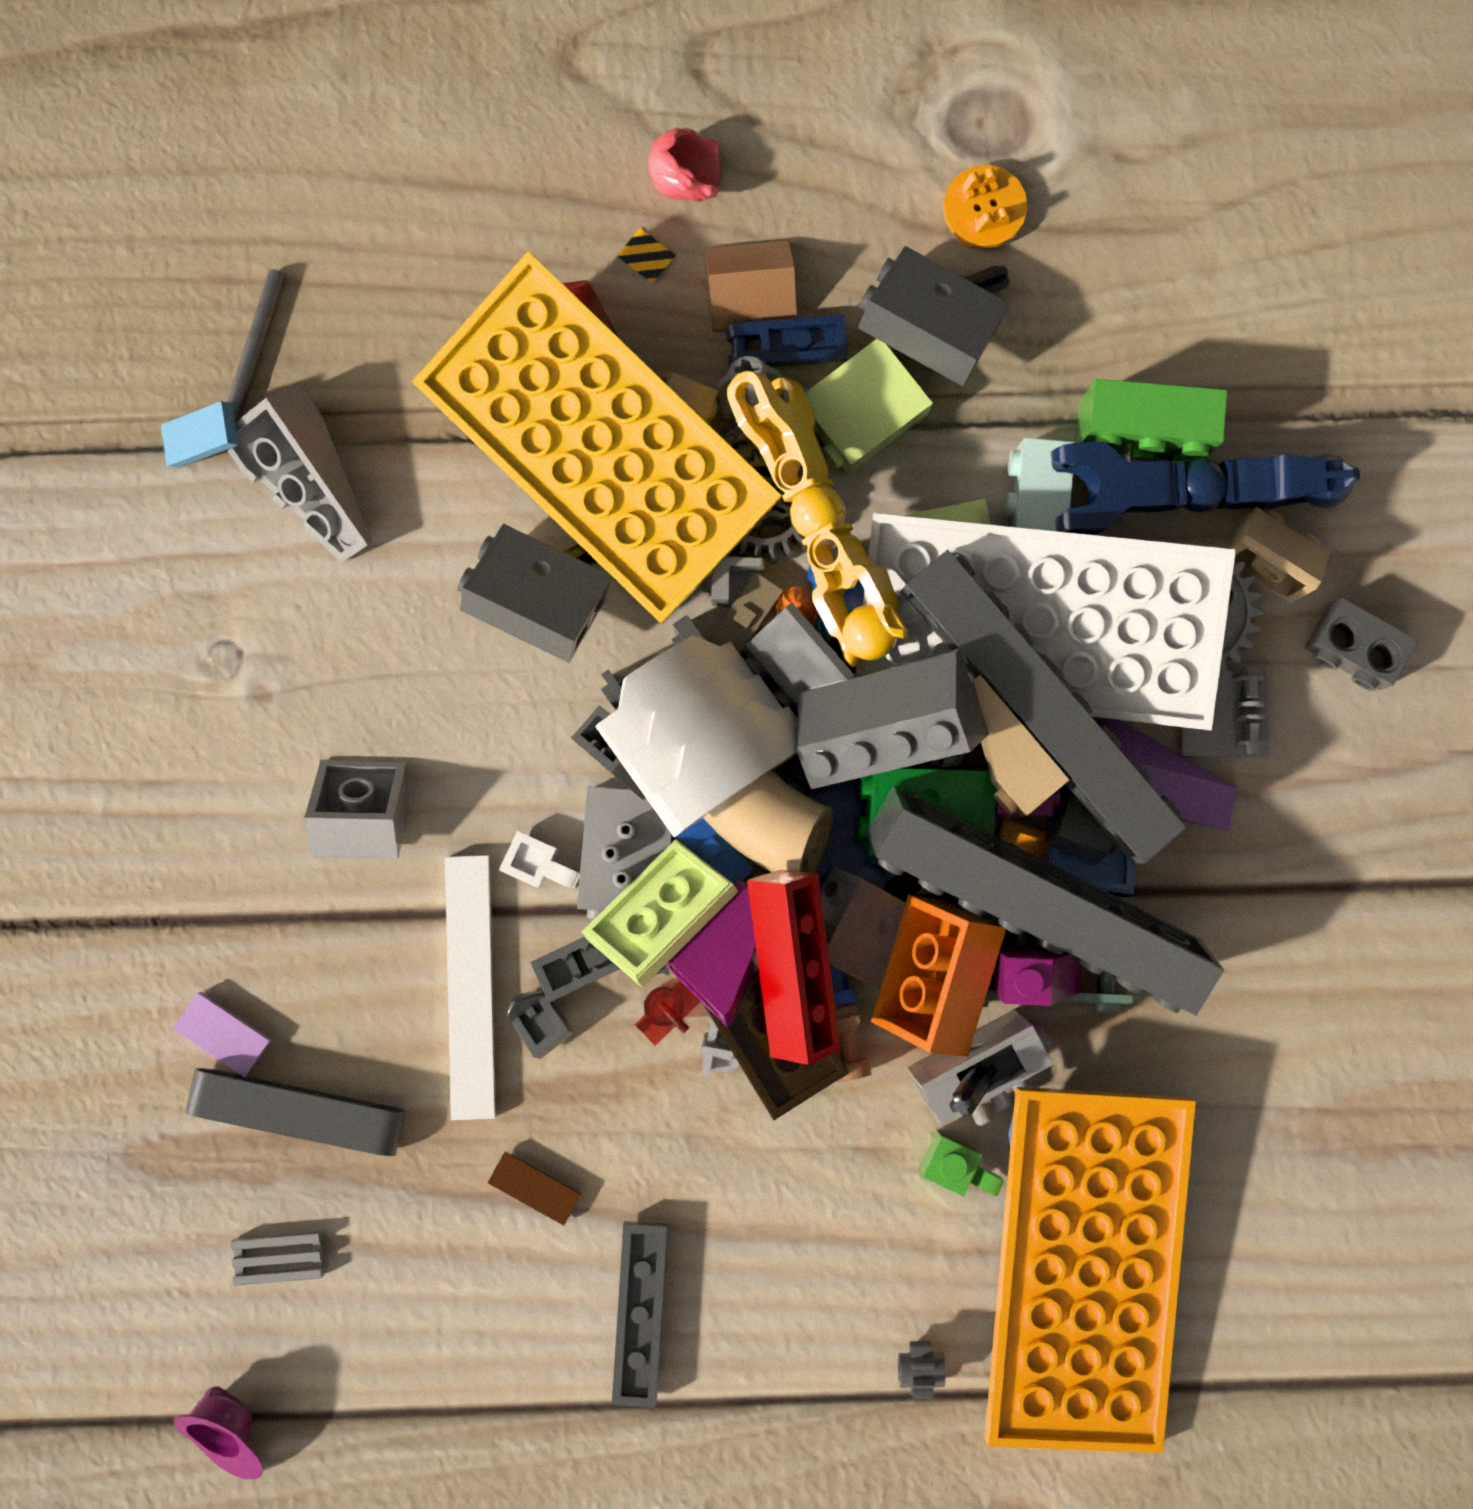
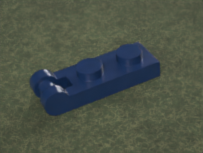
[725,314,848,367]

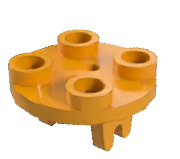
[943,164,1028,249]

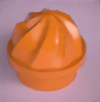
[776,587,818,625]

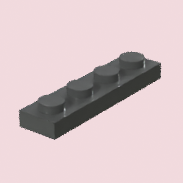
[612,1221,668,1408]

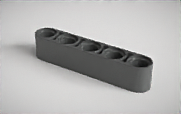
[185,1068,405,1156]

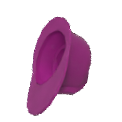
[173,1386,264,1480]

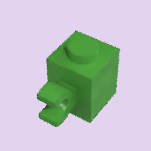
[918,1130,1004,1196]

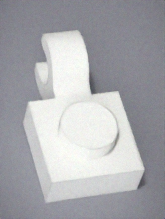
[499,831,580,890]

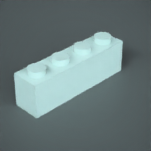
[1005,438,1075,531]

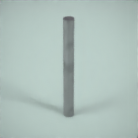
[227,269,286,422]

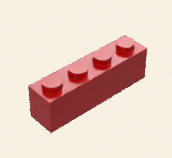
[747,870,841,1065]

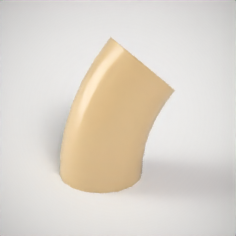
[704,769,833,873]

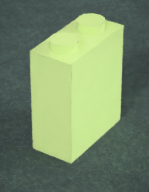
[805,339,933,475]

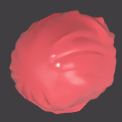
[648,127,722,202]

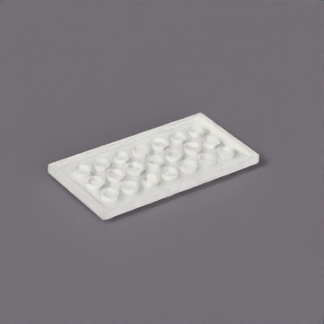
[855,513,1236,730]

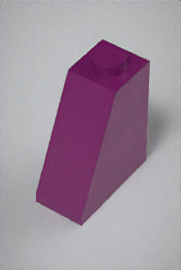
[665,880,758,1028]
[991,945,1082,1006]

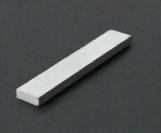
[445,855,497,1120]

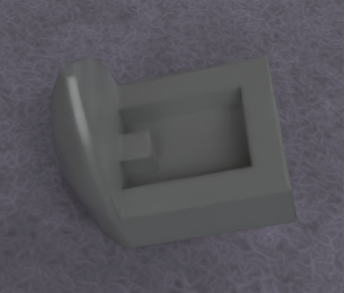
[507,991,574,1059]

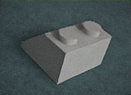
[304,760,407,858]

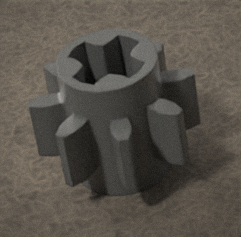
[898,1341,946,1399]

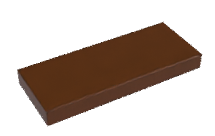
[488,1151,582,1226]

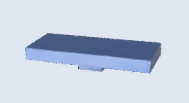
[676,818,753,884]

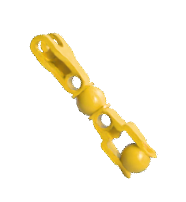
[727,371,908,667]

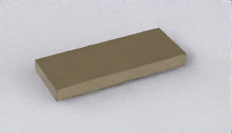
[708,572,783,654]

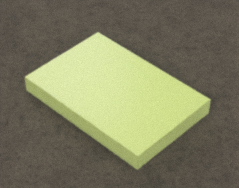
[581,839,738,987]

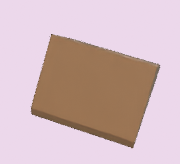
[705,240,797,332]

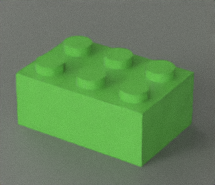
[1076,379,1227,463]

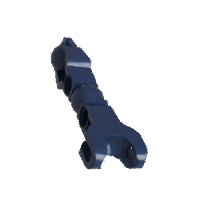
[1051,441,1360,535]

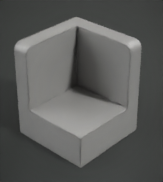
[711,557,764,607]

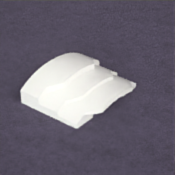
[595,636,798,837]

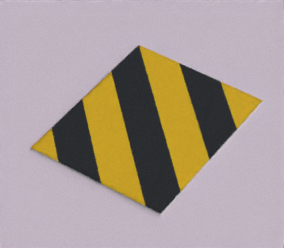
[617,228,676,284]

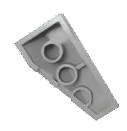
[227,382,372,562]

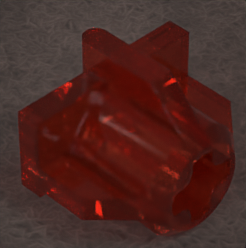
[635,981,701,1046]

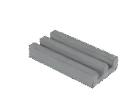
[230,1231,325,1286]

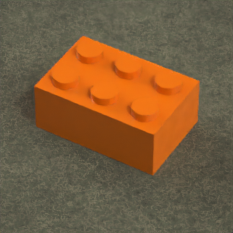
[871,895,1006,1057]

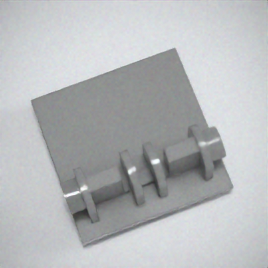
[1181,667,1269,757]

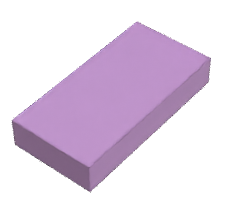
[173,992,273,1078]

